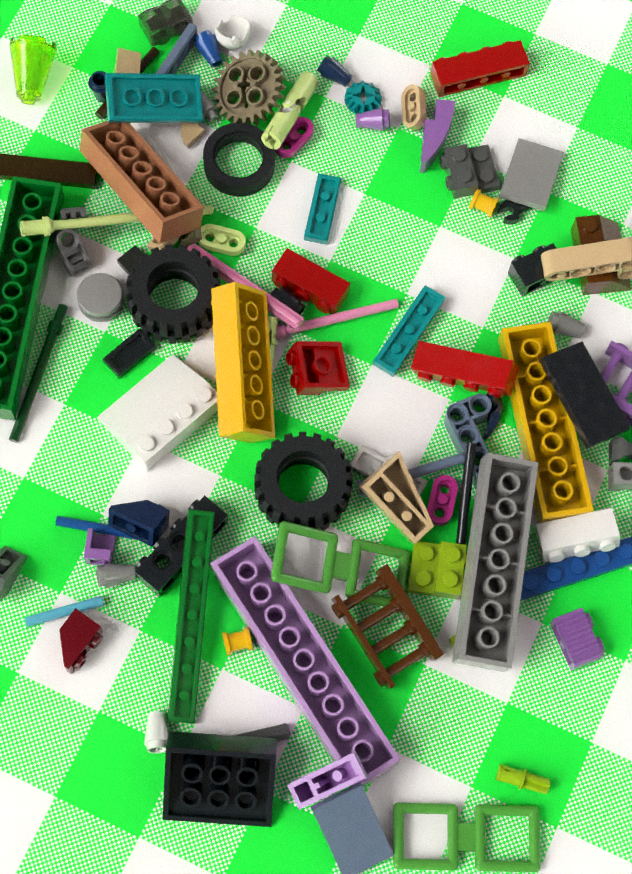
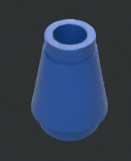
[194,30,223,67]

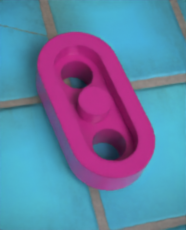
[275,117,314,158]
[427,475,458,526]

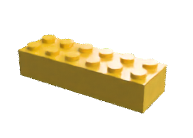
[211,282,275,443]

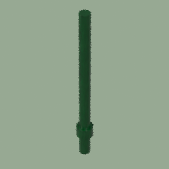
[9,304,68,443]

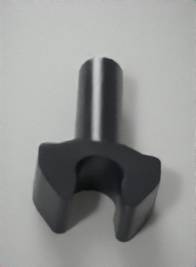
[497,200,532,225]

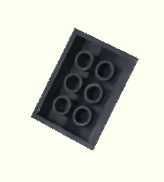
[162,731,277,827]

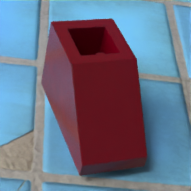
[59,608,103,674]

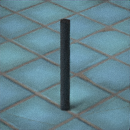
[456,443,476,545]

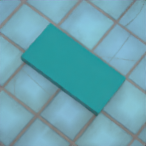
[105,73,203,123]

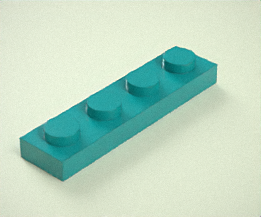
[372,285,446,377]

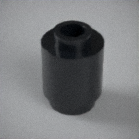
[270,286,305,315]

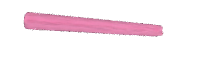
[187,243,304,330]

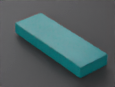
[304,173,341,245]

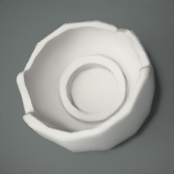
[214,15,252,49]

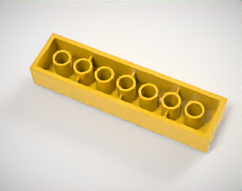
[498,322,594,523]

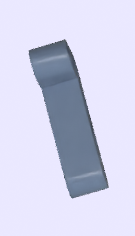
[444,394,492,490]

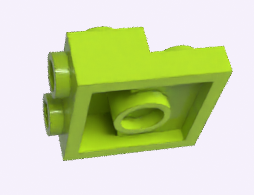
[407,541,467,600]

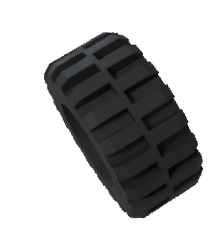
[126,244,221,344]
[254,432,353,530]

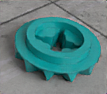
[344,80,382,114]

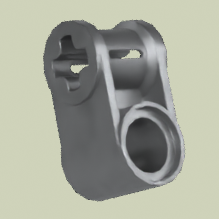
[53,229,93,276]

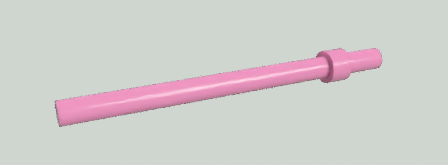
[276,299,399,340]

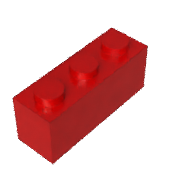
[272,248,350,314]

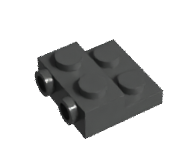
[439,144,501,199]

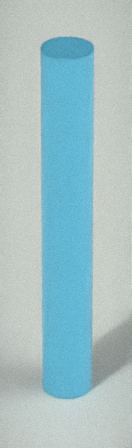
[24,596,104,627]

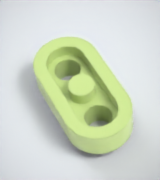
[199,224,246,256]

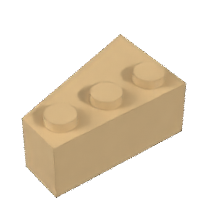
[358,451,434,544]

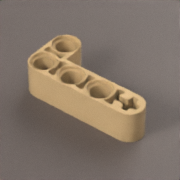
[541,237,632,281]

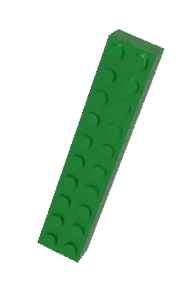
[0,176,64,421]

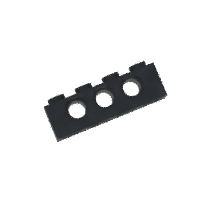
[135,495,228,598]

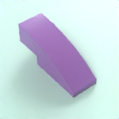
[420,99,455,173]

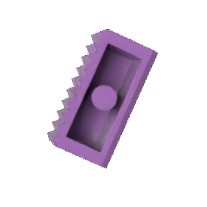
[550,608,605,671]

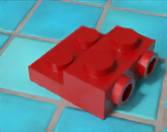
[286,341,350,395]

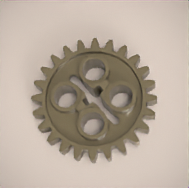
[212,49,286,126]

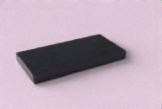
[539,341,631,449]

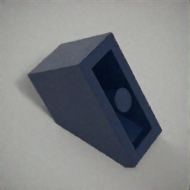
[108,500,170,547]

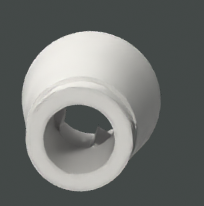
[144,711,168,754]

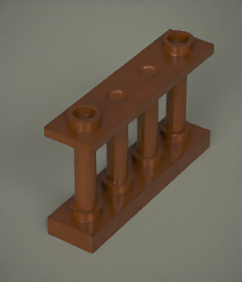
[331,564,444,689]

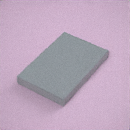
[499,138,564,212]

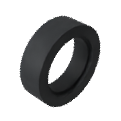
[203,123,275,197]

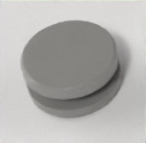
[77,273,124,322]

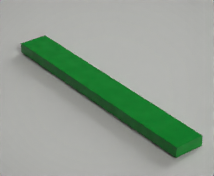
[167,509,215,724]

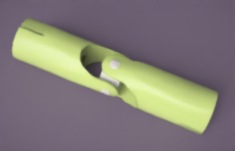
[261,71,319,149]

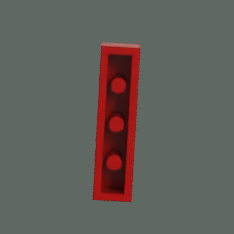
[430,40,530,97]
[411,341,519,398]

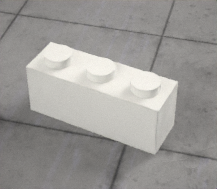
[536,508,620,562]

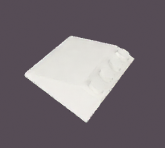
[97,354,218,471]

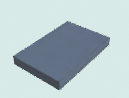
[311,782,394,874]

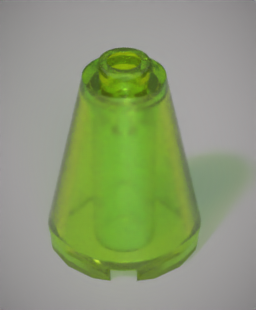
[9,35,57,105]

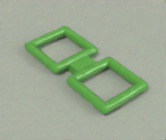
[271,521,410,607]
[393,802,541,872]

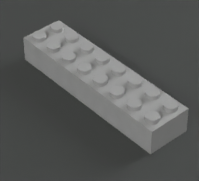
[452,452,539,672]

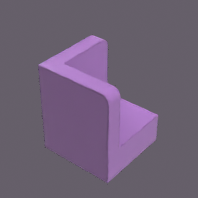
[84,528,116,566]

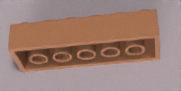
[80,121,204,244]

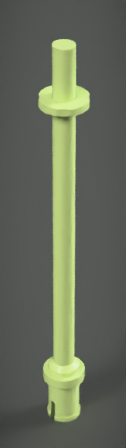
[20,205,213,237]

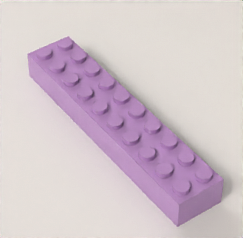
[210,536,401,787]

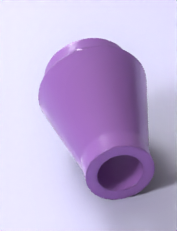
[356,107,390,131]

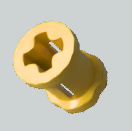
[469,189,500,218]
[222,627,253,656]

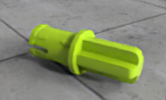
[495,764,551,794]

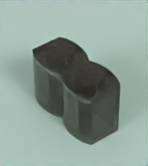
[138,0,193,46]

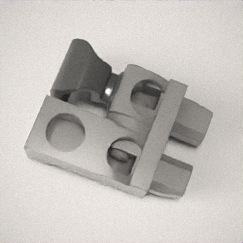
[608,437,632,491]

